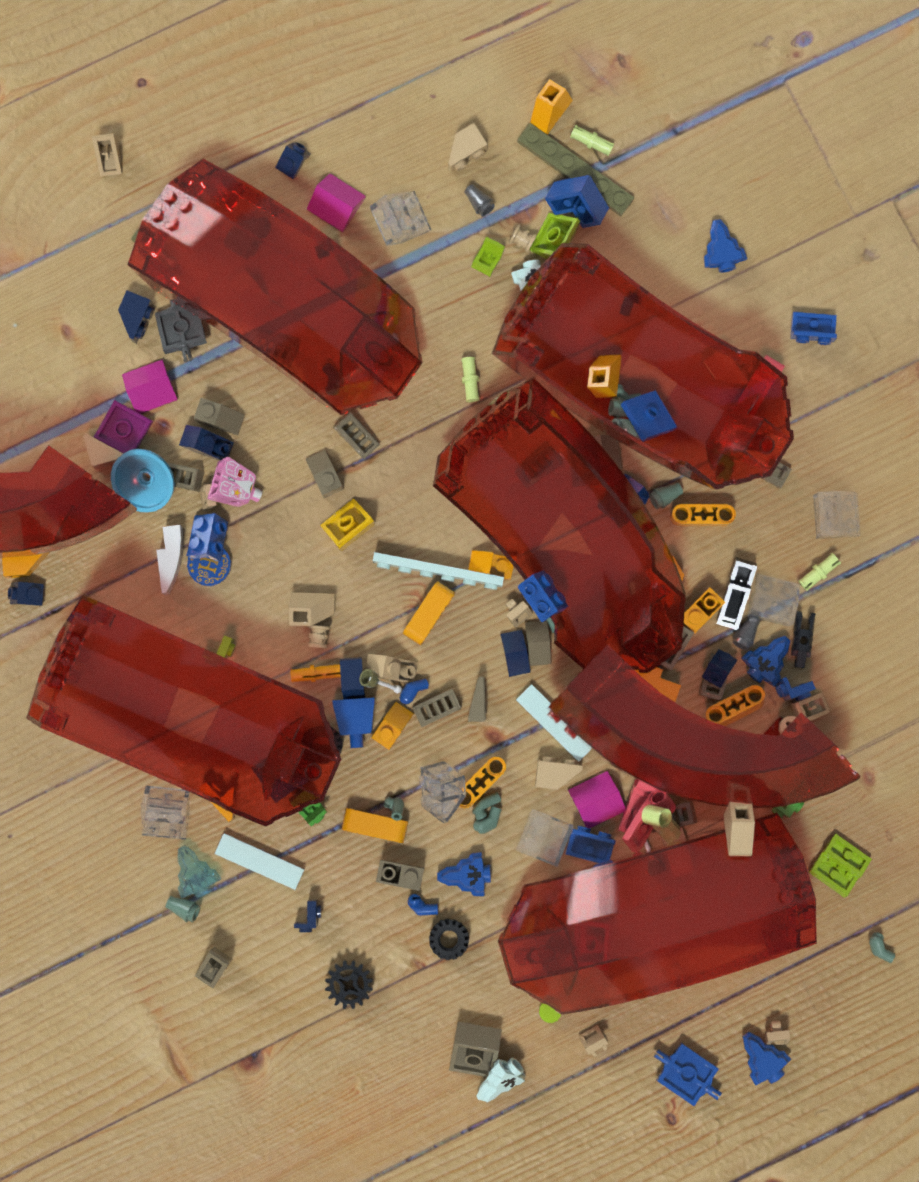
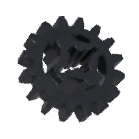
[325,960,373,1009]

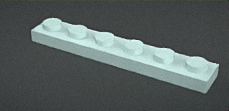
[373,552,504,590]

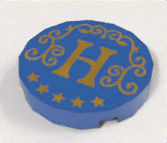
[187,548,231,586]

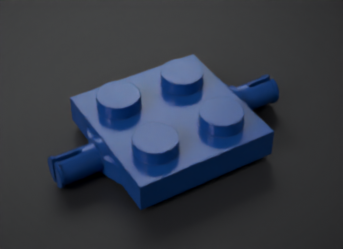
[653,1043,722,1106]

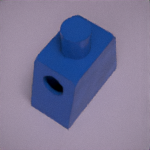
[332,698,375,748]

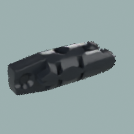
[791,611,816,669]

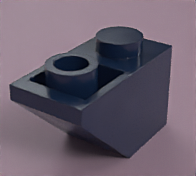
[118,290,155,344]
[179,425,234,461]

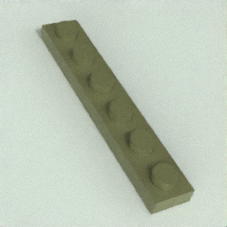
[517,123,634,216]

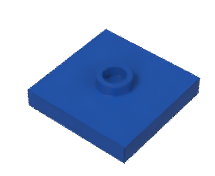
[621,390,677,442]

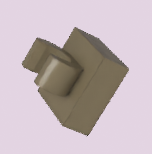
[761,459,792,489]

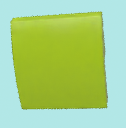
[809,833,872,898]

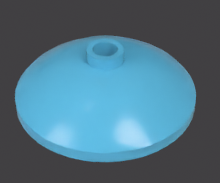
[111,449,175,512]

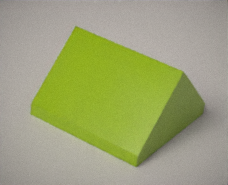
[530,213,580,266]

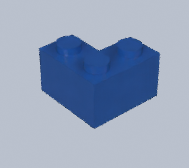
[545,175,609,228]

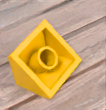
[320,498,375,552]

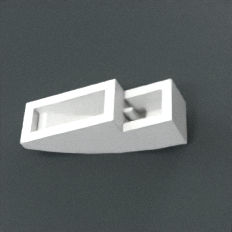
[157,525,184,595]

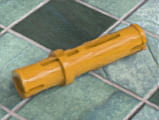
[290,664,341,683]

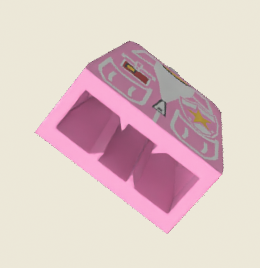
[207,457,262,507]

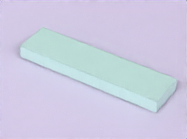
[516,684,594,762]
[215,833,305,890]

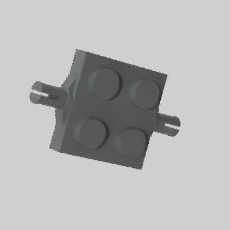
[155,293,207,362]

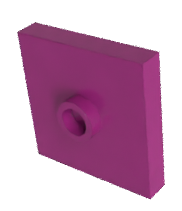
[94,400,153,454]

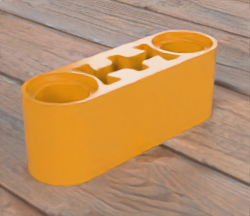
[670,504,736,526]
[402,581,455,646]
[706,685,765,730]
[455,757,506,808]
[341,808,408,843]

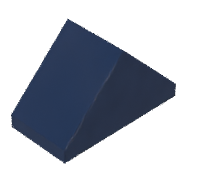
[500,630,531,677]
[340,657,366,700]

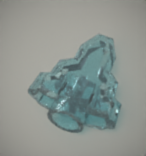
[177,845,221,899]

